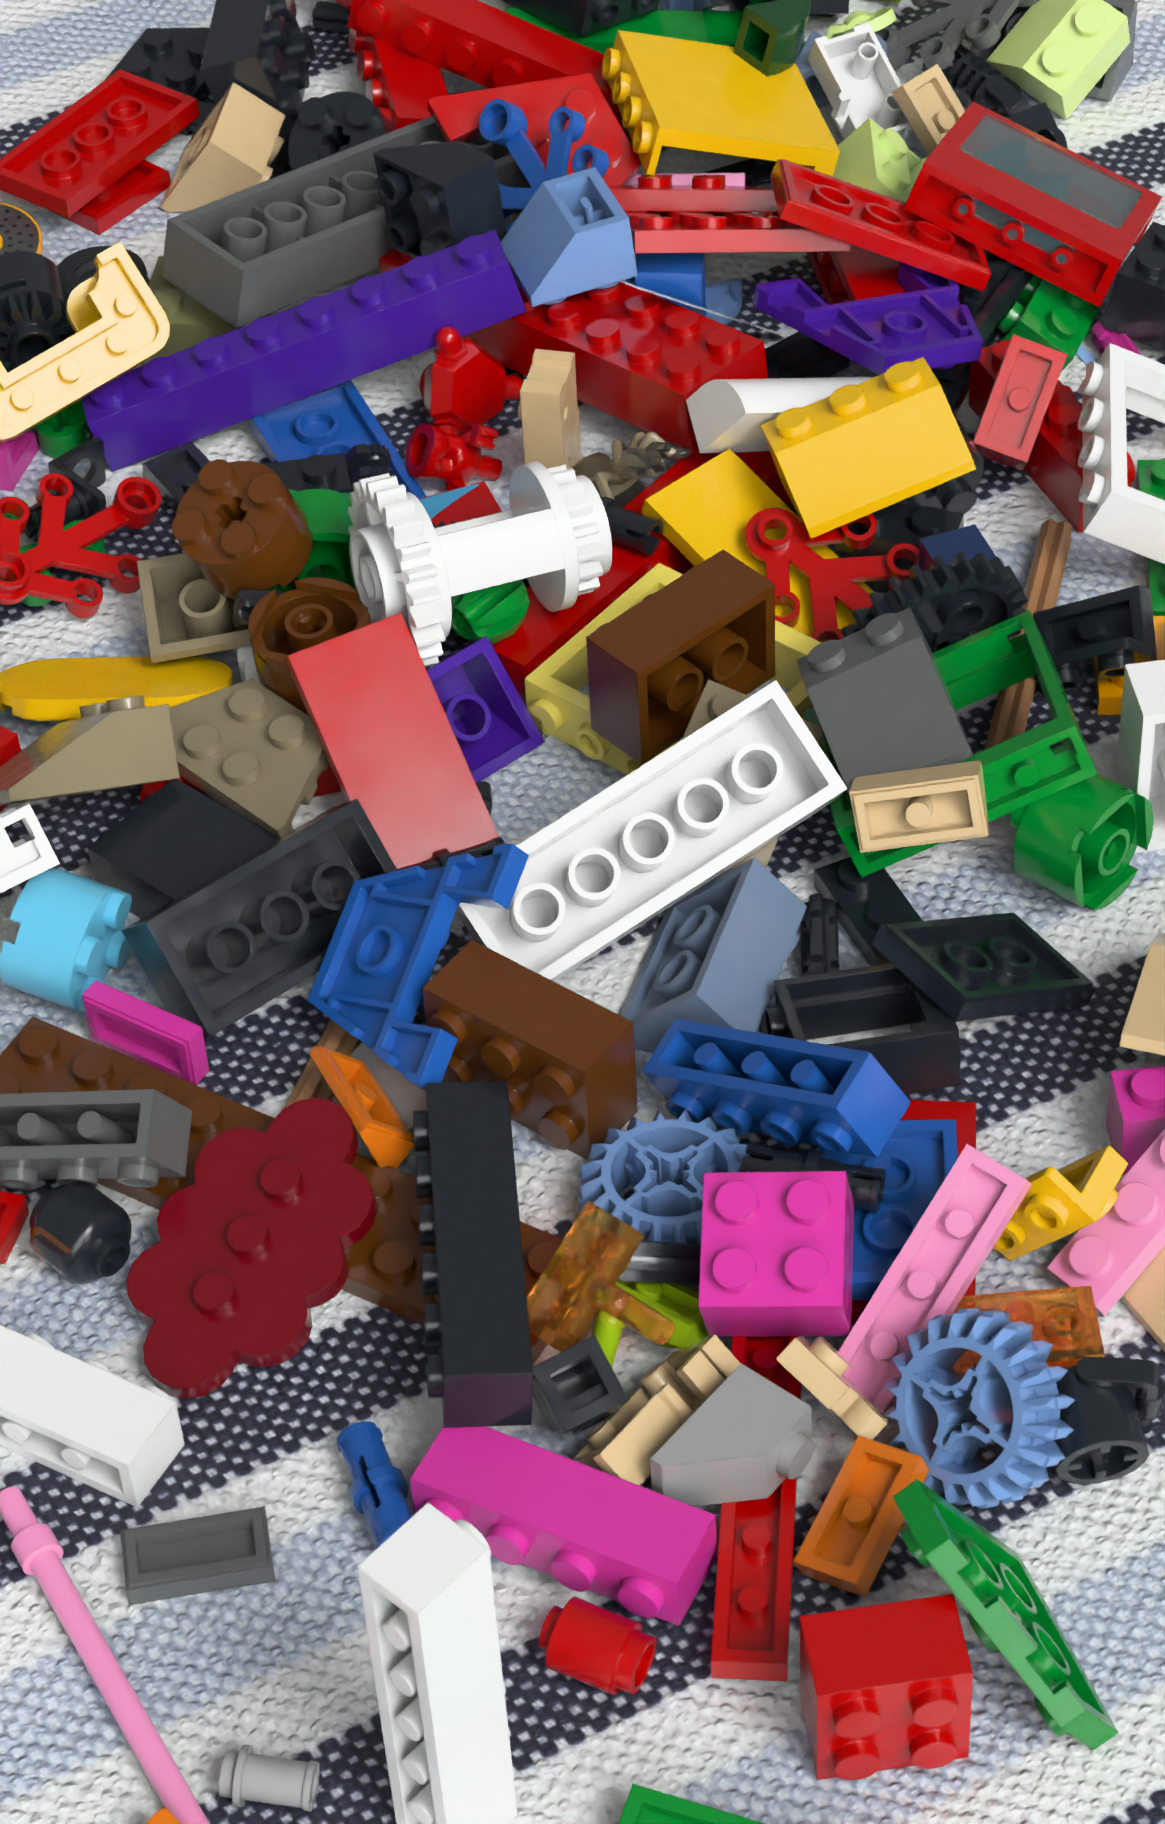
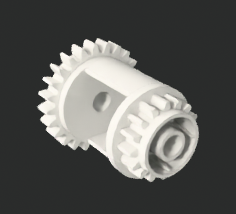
[348,461,612,668]

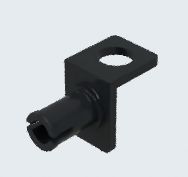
[24,436,107,543]

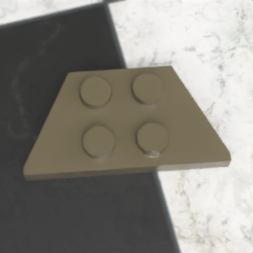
[169,679,329,837]

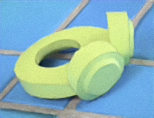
[826,7,897,40]

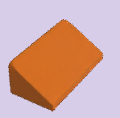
[309,1046,413,1169]

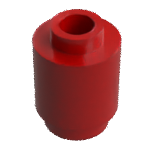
[538,1597,657,1695]

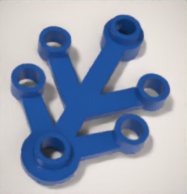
[479,99,609,232]

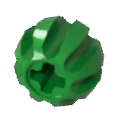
[451,579,529,644]

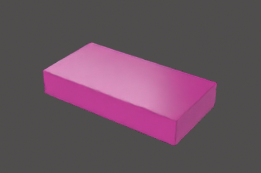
[82,980,209,1085]

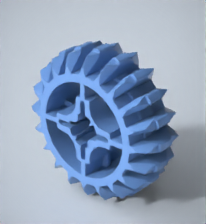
[578,1109,749,1250]
[882,1307,1075,1509]

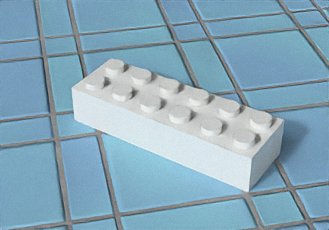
[456,680,847,981]

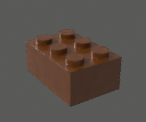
[586,549,775,765]
[422,939,638,1160]

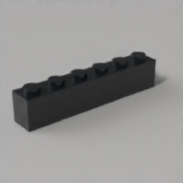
[413,1081,533,1428]

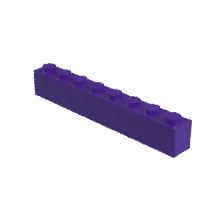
[82,229,527,472]

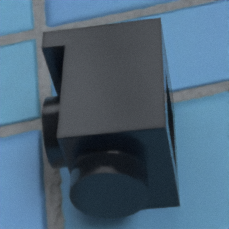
[532,1335,629,1435]

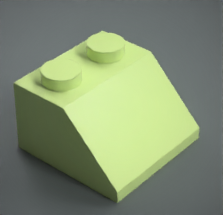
[986,0,1130,120]

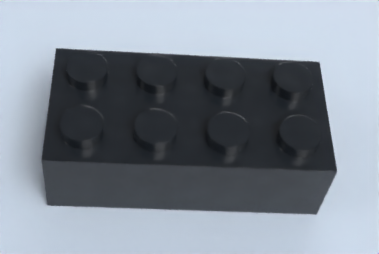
[121,798,397,1038]

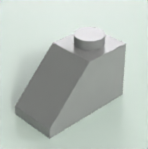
[650,1363,815,1506]

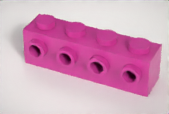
[410,1426,717,1626]

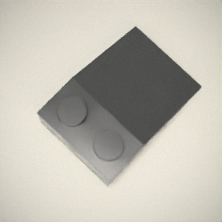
[797,607,974,796]

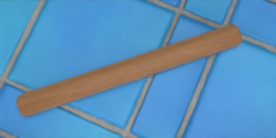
[984,519,1072,750]

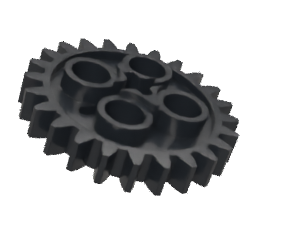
[841,552,1028,653]

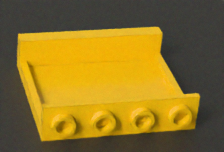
[602,30,840,177]

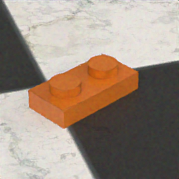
[793,1435,930,1597]

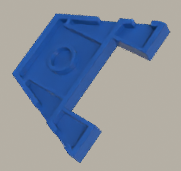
[307,843,529,1091]

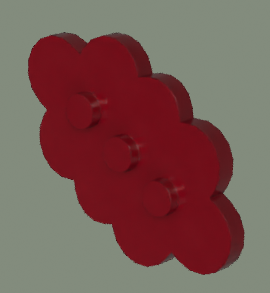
[126,1098,377,1399]

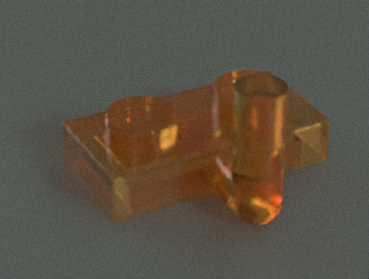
[527,1201,675,1352]

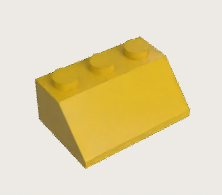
[760,357,976,539]

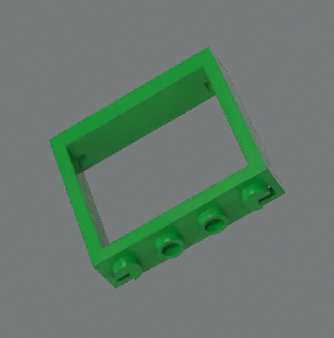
[804,610,1097,878]

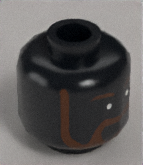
[29,1182,132,1285]

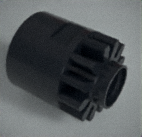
[0,251,76,373]

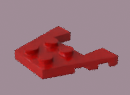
[427,73,642,186]

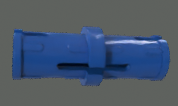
[336,1421,412,1549]

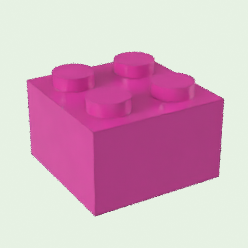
[698,1171,854,1337]

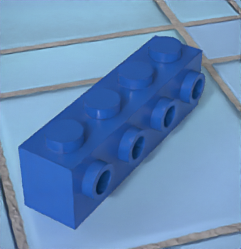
[642,1018,911,1158]

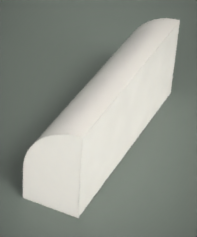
[686,377,874,453]

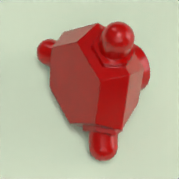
[419,326,523,436]

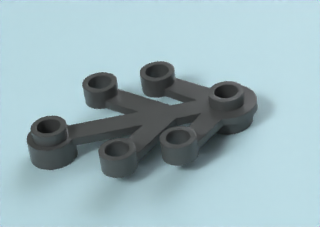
[875,0,1039,71]

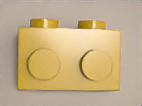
[993,1145,1128,1262]

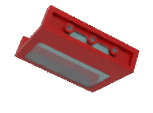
[904,102,1163,307]

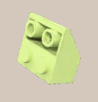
[833,118,927,203]

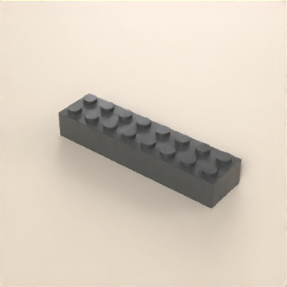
[161,116,532,328]

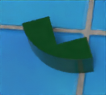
[733,0,811,77]

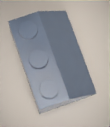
[620,857,807,1053]

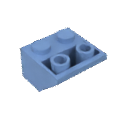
[500,167,638,307]

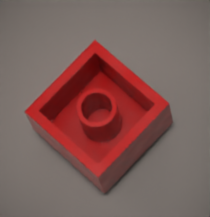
[800,1594,973,1780]

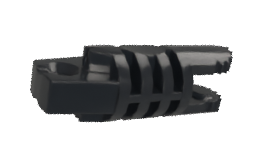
[921,44,1028,117]

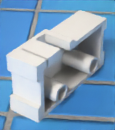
[807,22,918,148]

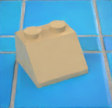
[160,82,285,213]

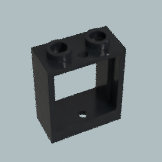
[765,963,961,1094]

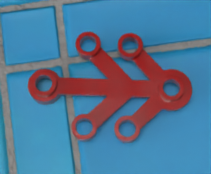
[0,473,162,618]
[745,508,919,642]

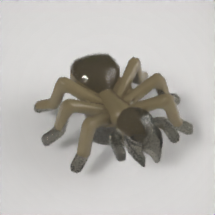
[572,431,691,508]

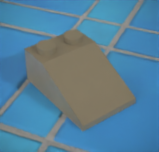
[0,696,180,806]

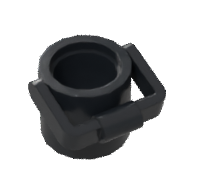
[1054,1357,1165,1485]

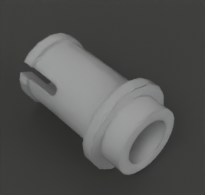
[218,1744,320,1812]

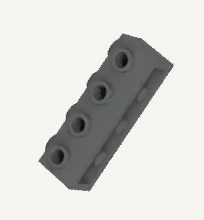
[0,1089,192,1190]

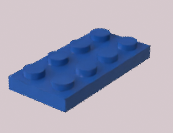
[248,380,427,499]

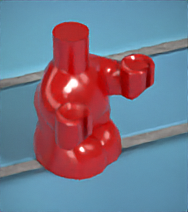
[405,424,502,491]

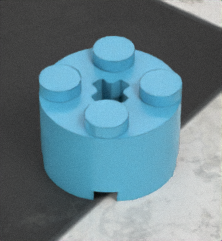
[0,868,132,1013]

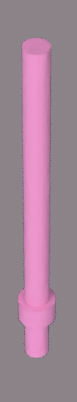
[0,1487,210,1824]

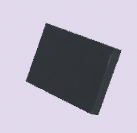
[872,912,1096,1022]

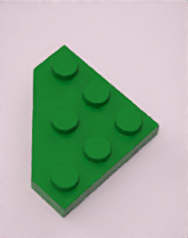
[893,1479,1118,1750]

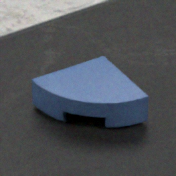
[706,279,742,325]

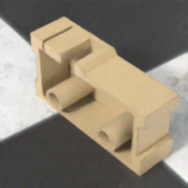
[518,349,582,470]
[572,1334,741,1486]

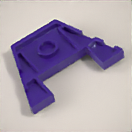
[752,262,983,375]

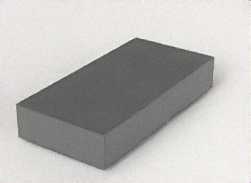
[120,1506,275,1605]

